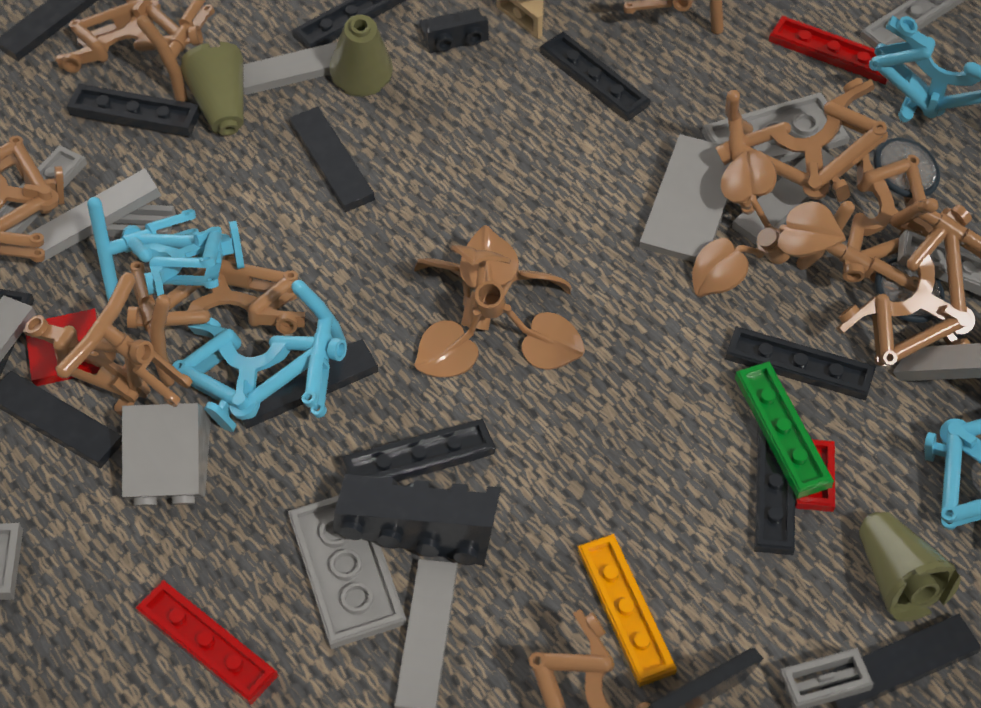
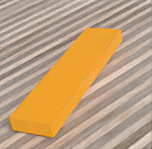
[578,534,677,687]

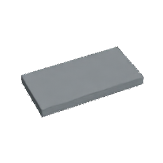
[702,92,850,162]
[639,134,732,263]
[288,495,407,649]

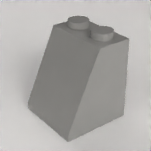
[122,403,211,506]

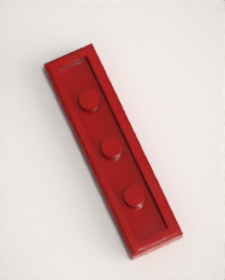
[768,15,888,85]
[135,580,278,706]

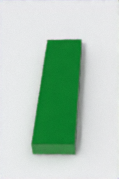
[735,361,834,499]

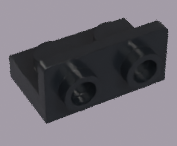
[419,8,489,54]

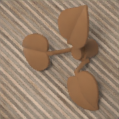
[692,150,846,298]
[414,225,585,378]
[414,245,571,331]

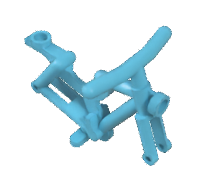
[869,16,981,122]
[87,197,244,301]
[172,280,347,432]
[924,418,981,530]

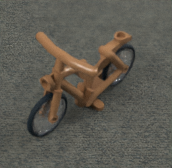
[796,137,951,323]

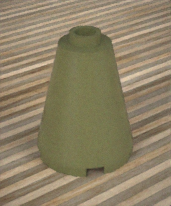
[330,15,393,97]
[180,42,244,136]
[859,512,961,622]

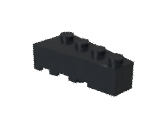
[333,474,501,566]

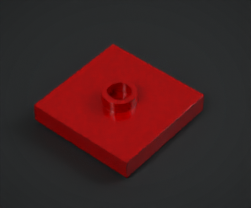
[26,308,100,386]

